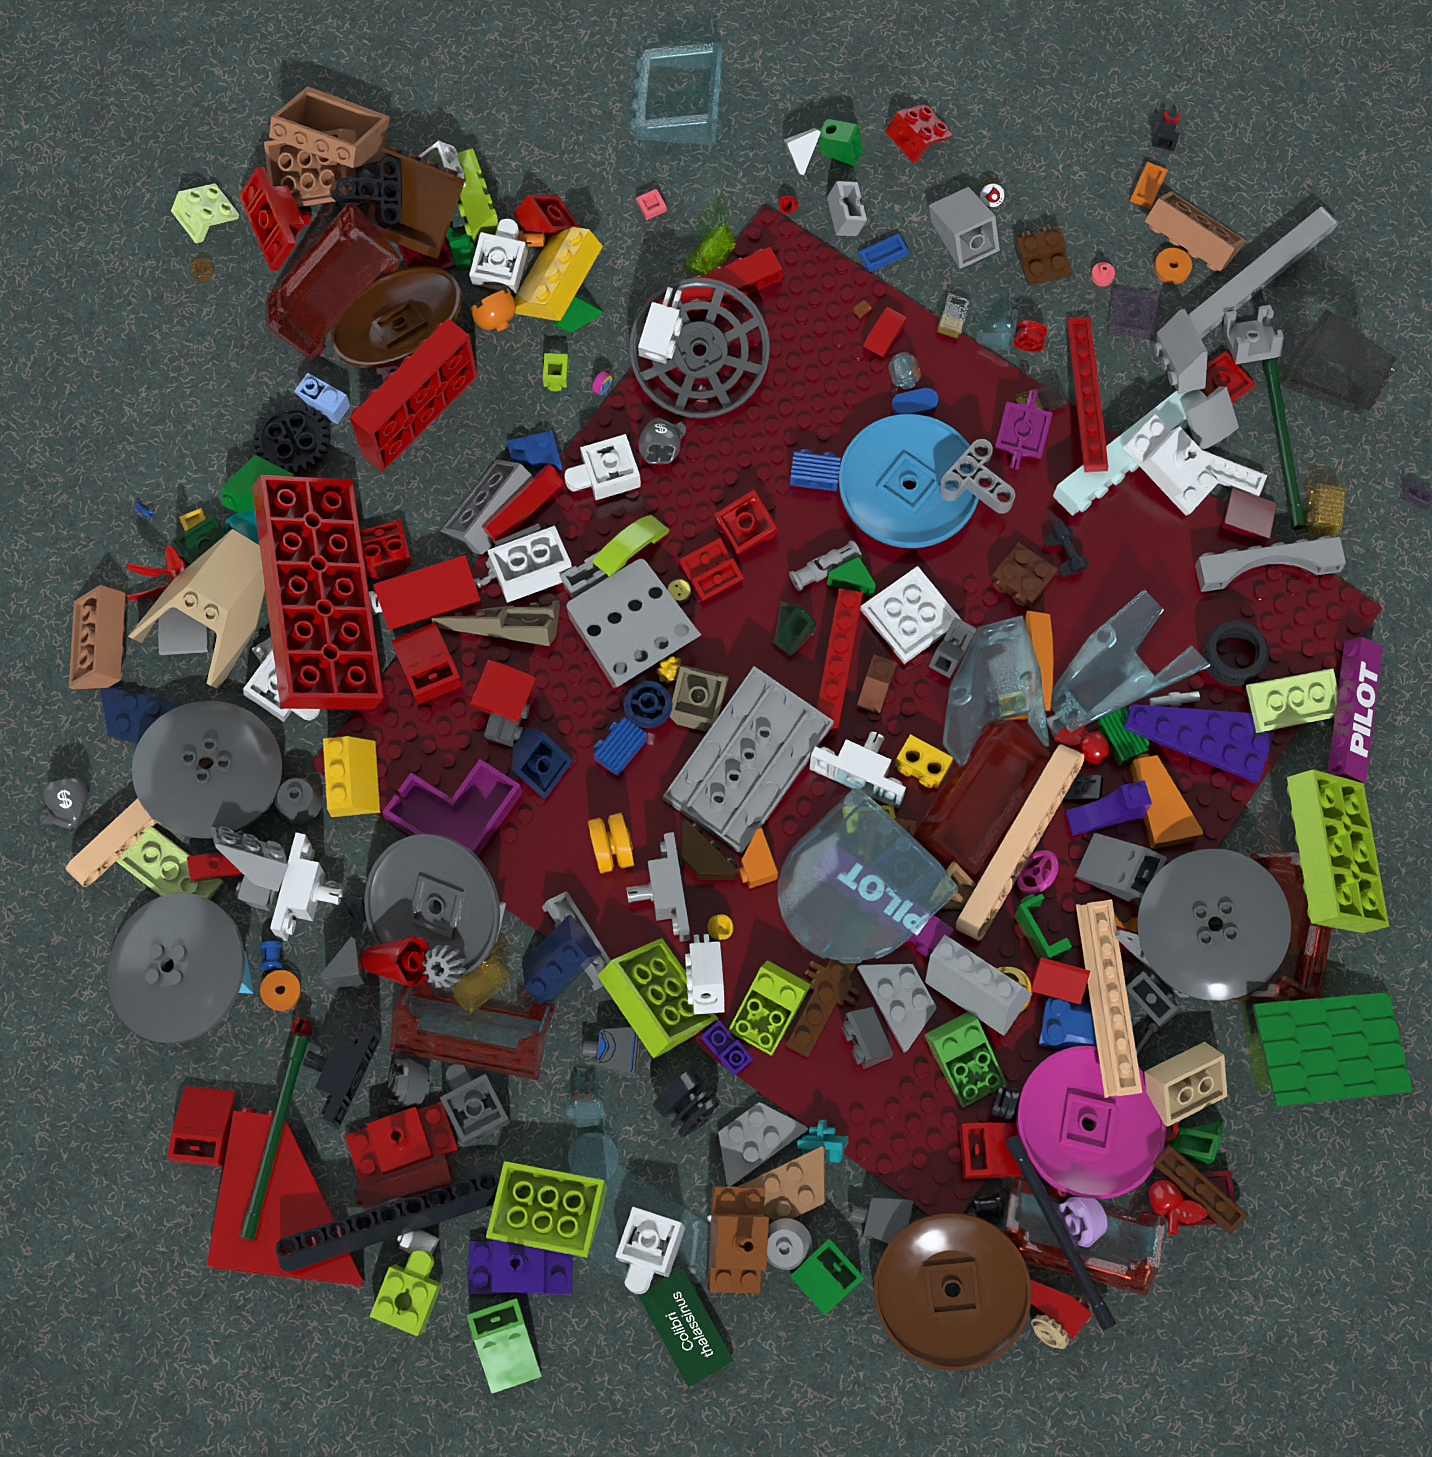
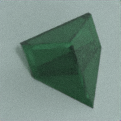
[773,601,817,657]

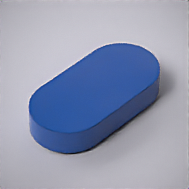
[892,388,938,415]

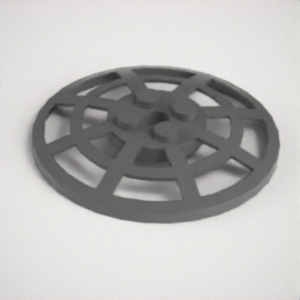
[630,278,770,418]

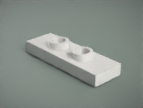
[1202,450,1267,497]

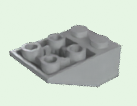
[211,827,289,892]

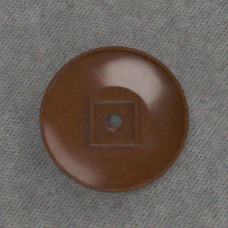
[331,266,462,369]
[874,1212,1031,1371]

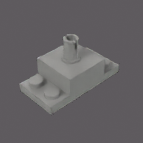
[626,832,690,942]

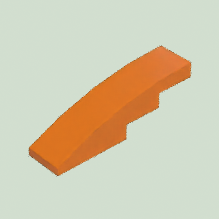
[1021,611,1053,711]

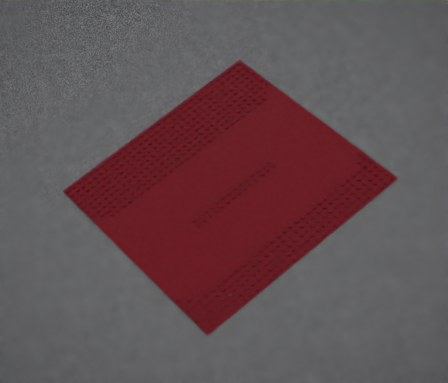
[311,206,1382,1216]

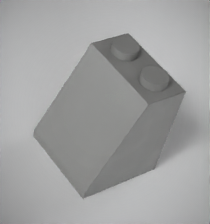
[929,187,1000,269]

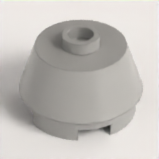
[767,1218,812,1270]

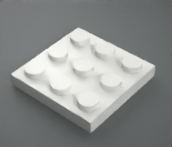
[860,566,961,664]

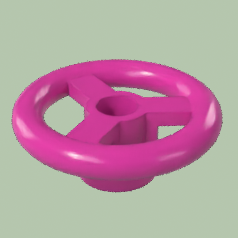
[1016,850,1059,894]

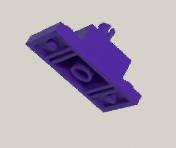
[468,1240,573,1295]

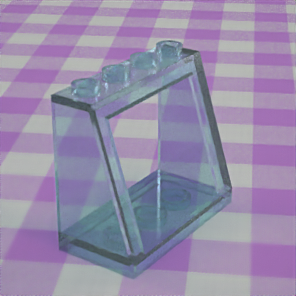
[631,42,723,145]

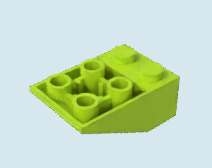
[728,960,811,1056]

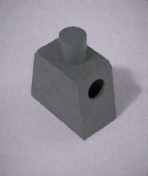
[850,1198,913,1246]

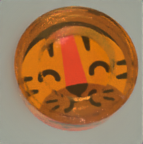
[190,258,214,282]

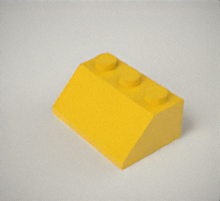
[323,736,380,817]

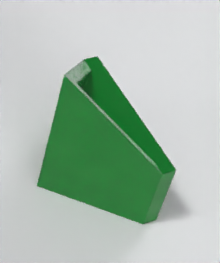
[554,293,604,333]
[1172,1119,1223,1166]

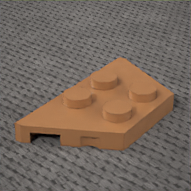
[738,1145,826,1221]

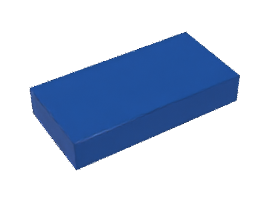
[858,233,909,272]

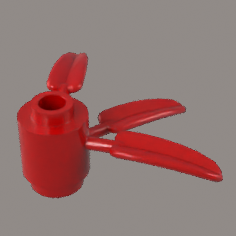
[125,545,189,600]

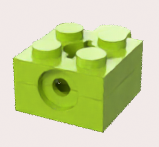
[370,1249,442,1336]

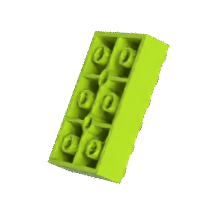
[1287,770,1389,933]

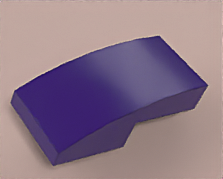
[699,1020,753,1076]

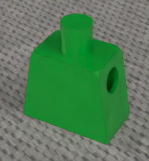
[811,119,863,167]

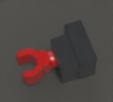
[1152,110,1180,151]

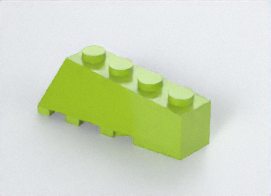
[457,149,498,244]

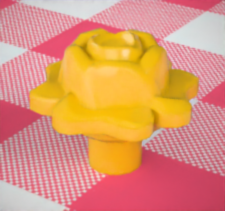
[657,656,682,683]

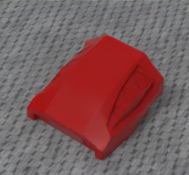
[360,519,412,579]

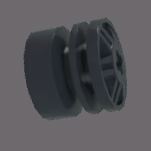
[652,1069,721,1138]

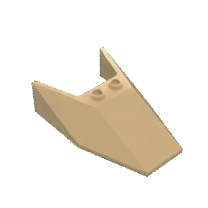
[128,529,265,689]

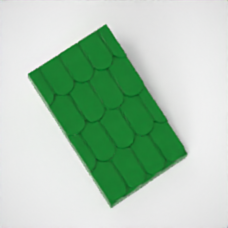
[1246,993,1412,1107]

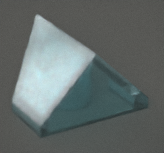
[976,309,1018,351]

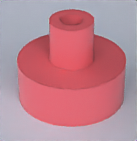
[1091,262,1115,286]

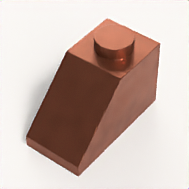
[857,655,897,715]

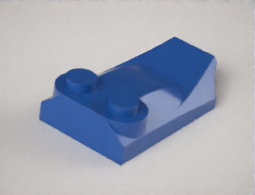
[1038,995,1133,1050]

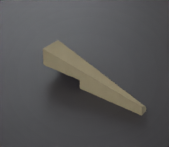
[431,600,560,646]

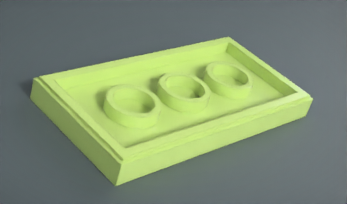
[1246,668,1338,733]
[116,825,224,899]

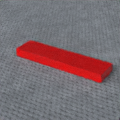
[482,464,564,544]

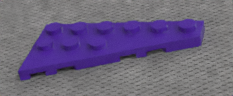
[1123,704,1275,783]

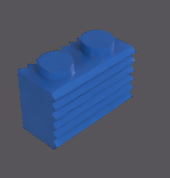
[790,449,841,491]
[593,717,647,777]

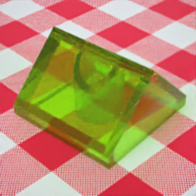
[682,222,736,276]

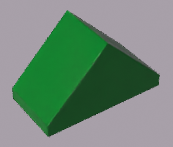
[827,557,876,597]

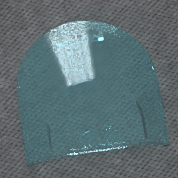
[778,788,958,963]

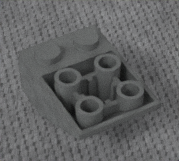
[1075,833,1167,906]

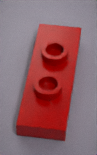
[187,852,244,883]

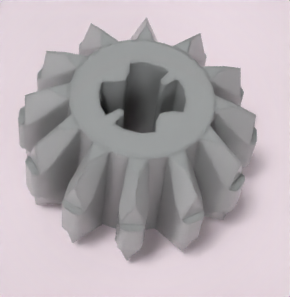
[421,945,466,988]

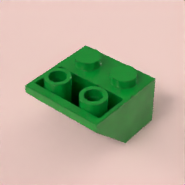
[790,1239,864,1316]

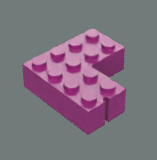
[382,759,522,857]

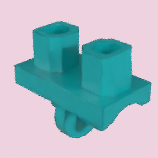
[797,1120,848,1163]

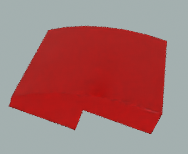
[678,538,744,601]
[469,660,536,723]

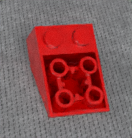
[391,623,462,705]
[167,1086,236,1168]
[959,1122,1039,1180]

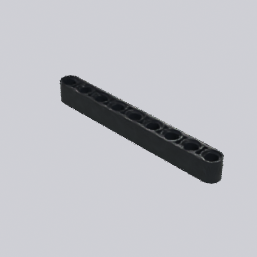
[275,1172,499,1272]

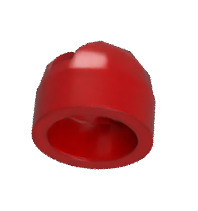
[778,195,799,214]
[291,1017,312,1037]

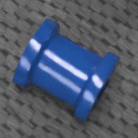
[260,941,283,970]

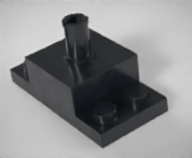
[303,1025,382,1130]

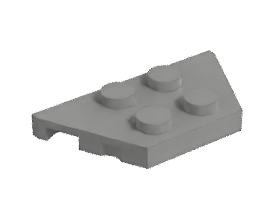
[857,964,937,1053]
[718,1102,808,1186]

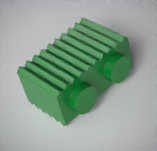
[1097,707,1149,767]

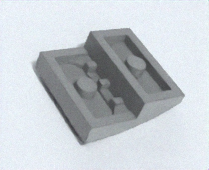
[1184,386,1239,450]
[158,608,209,655]

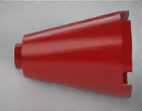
[361,936,430,987]

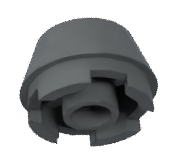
[274,777,323,824]
[388,1058,430,1108]

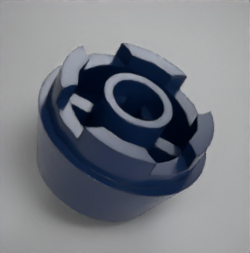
[624,681,673,728]

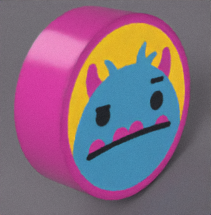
[592,371,612,396]

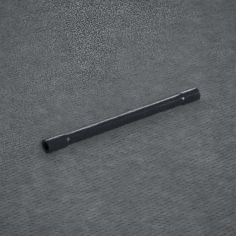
[1004,1134,1117,1331]

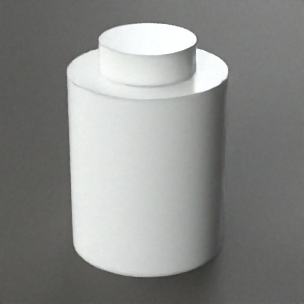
[397,1229,439,1254]

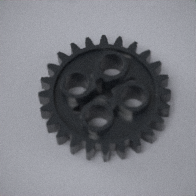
[253,402,330,476]

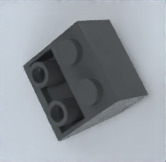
[842,1007,893,1069]

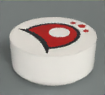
[980,184,1004,207]

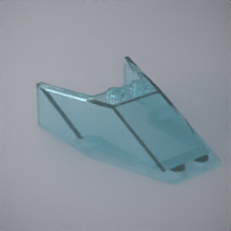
[1051,589,1211,732]
[943,616,1049,767]

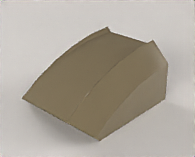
[669,665,729,732]

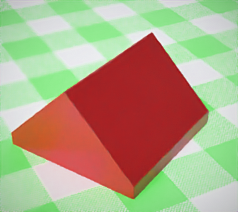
[1031,958,1090,1004]

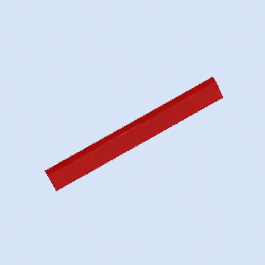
[1067,317,1109,472]

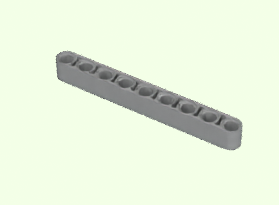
[1188,207,1339,339]

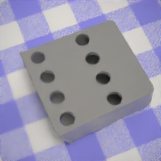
[567,559,701,688]

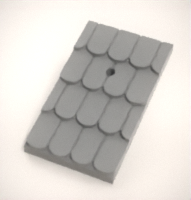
[663,666,834,855]

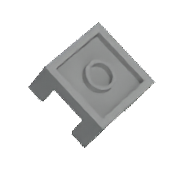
[1223,305,1284,364]

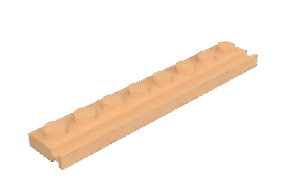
[1076,900,1142,1098]

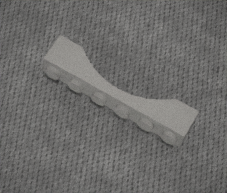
[1195,536,1346,592]

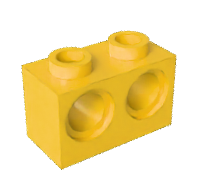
[895,734,953,789]

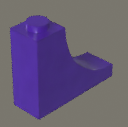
[1065,780,1152,836]

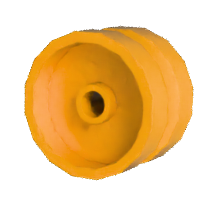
[588,813,634,874]

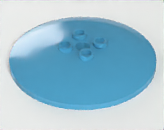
[839,414,981,548]

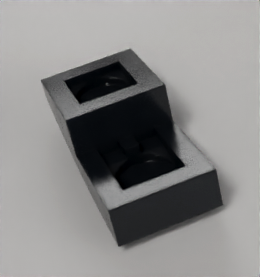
[1063,775,1104,801]

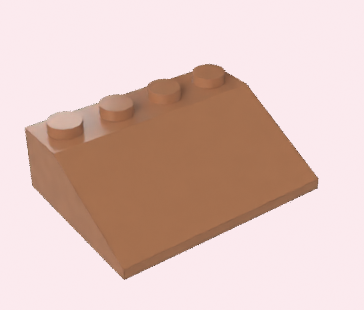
[264,129,357,208]

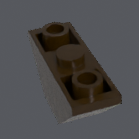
[682,820,738,880]

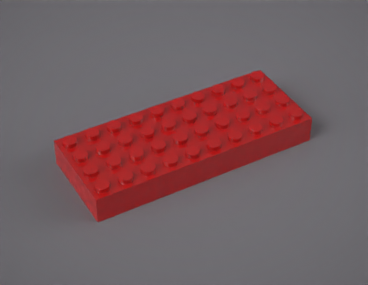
[252,475,383,709]

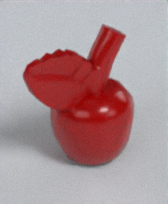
[1055,714,1111,764]
[1148,1179,1208,1235]

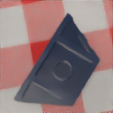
[100,687,184,744]

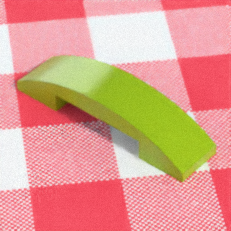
[592,515,669,577]

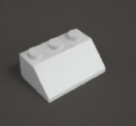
[487,526,572,603]

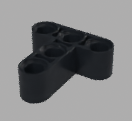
[330,157,401,228]

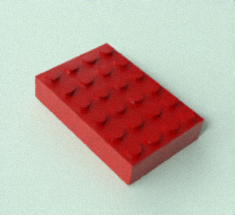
[349,318,477,472]

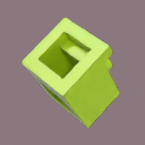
[543,353,569,391]

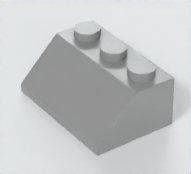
[1153,309,1208,394]

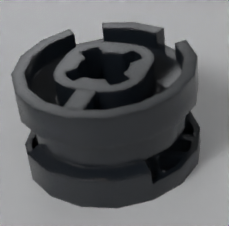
[989,1083,1020,1123]

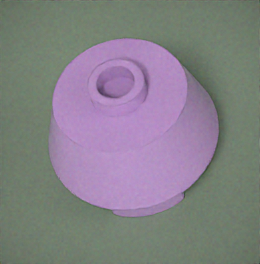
[1057,1197,1107,1247]

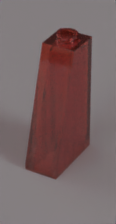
[355,1154,454,1211]

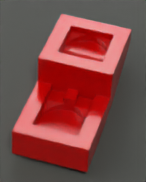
[863,307,907,358]

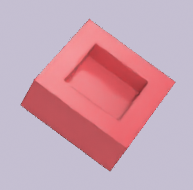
[636,189,667,220]

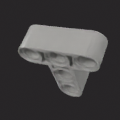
[939,439,1015,513]

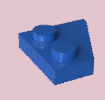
[507,430,562,471]

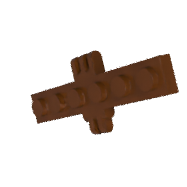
[786,914,876,1058]

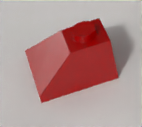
[513,195,580,233]

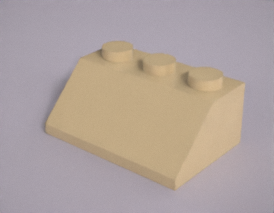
[1144,1042,1227,1127]

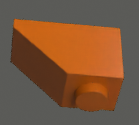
[738,828,778,889]

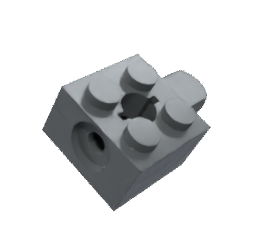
[440,1064,511,1147]

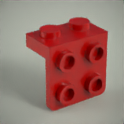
[885,104,952,163]

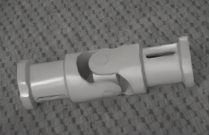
[789,540,862,591]

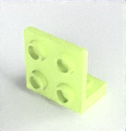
[171,184,239,243]

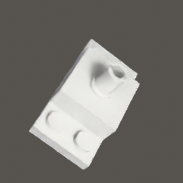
[1122,414,1219,515]
[809,732,906,809]
[270,833,342,941]

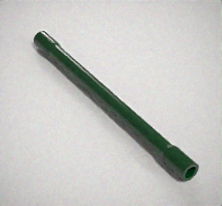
[1263,357,1306,530]
[239,1036,309,1241]

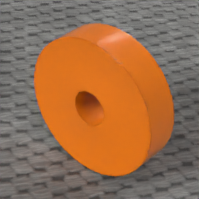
[1154,248,1192,284]
[260,970,302,1011]

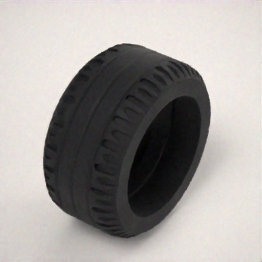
[1202,620,1269,686]

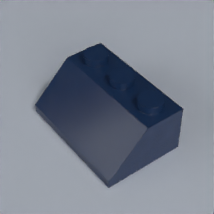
[522,915,602,1005]

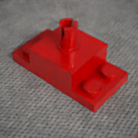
[239,167,311,271]
[345,1101,458,1185]

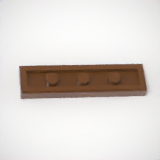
[1151,1145,1248,1235]

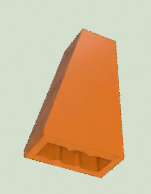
[1130,754,1203,850]

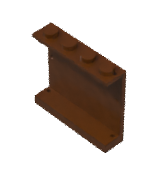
[353,146,465,259]

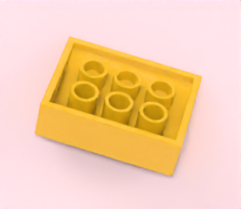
[514,227,603,321]

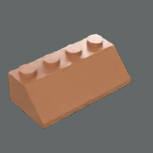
[1145,191,1246,271]
[69,585,126,689]

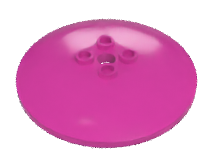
[1016,1046,1166,1200]

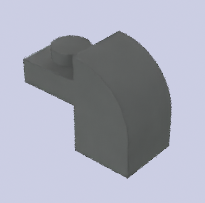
[929,617,976,678]

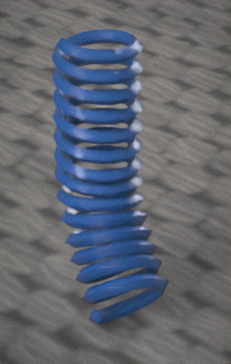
[133,502,154,517]

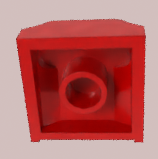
[714,490,779,554]

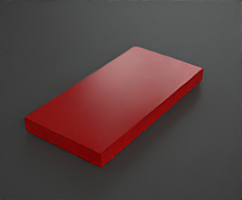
[373,555,480,631]

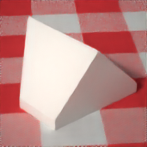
[784,128,821,175]

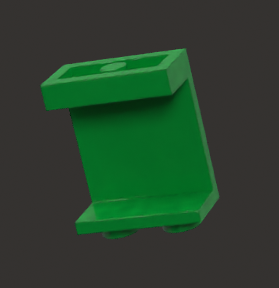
[1014,894,1072,962]

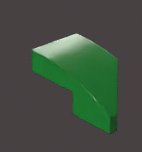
[447,227,476,271]

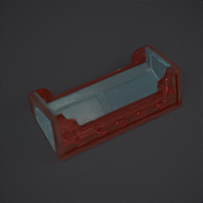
[389,981,555,1080]
[1001,1176,1166,1295]

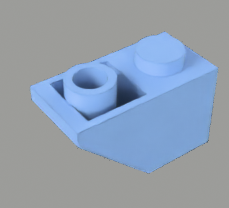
[295,373,350,424]

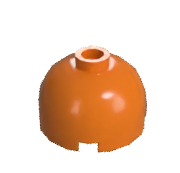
[468,289,516,332]

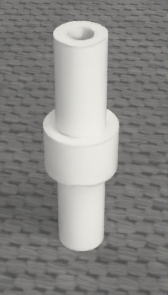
[1150,691,1200,707]

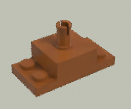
[707,1186,769,1293]

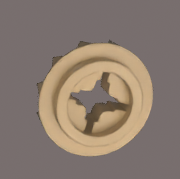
[1031,1314,1070,1349]

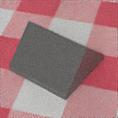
[319,937,365,989]

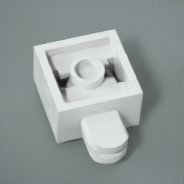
[469,219,528,294]
[638,287,683,364]
[565,434,641,500]
[243,650,320,722]
[685,934,725,1014]
[615,1207,685,1294]

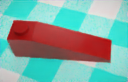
[1030,1279,1092,1340]

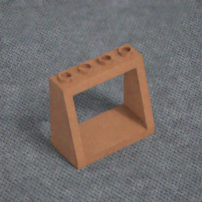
[269,86,390,168]

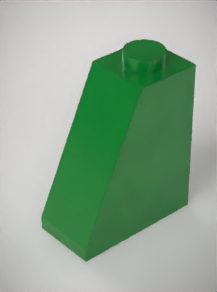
[221,455,294,514]

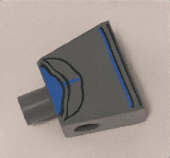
[582,1027,640,1078]

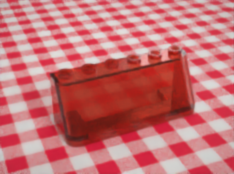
[914,720,1052,875]

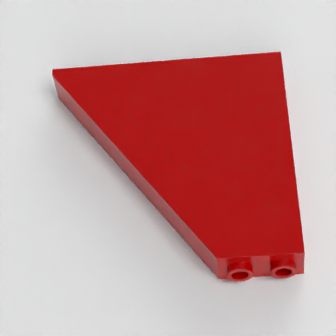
[207,1108,365,1287]

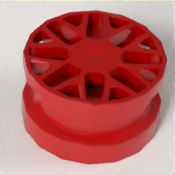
[1012,320,1048,352]

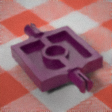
[995,390,1052,470]

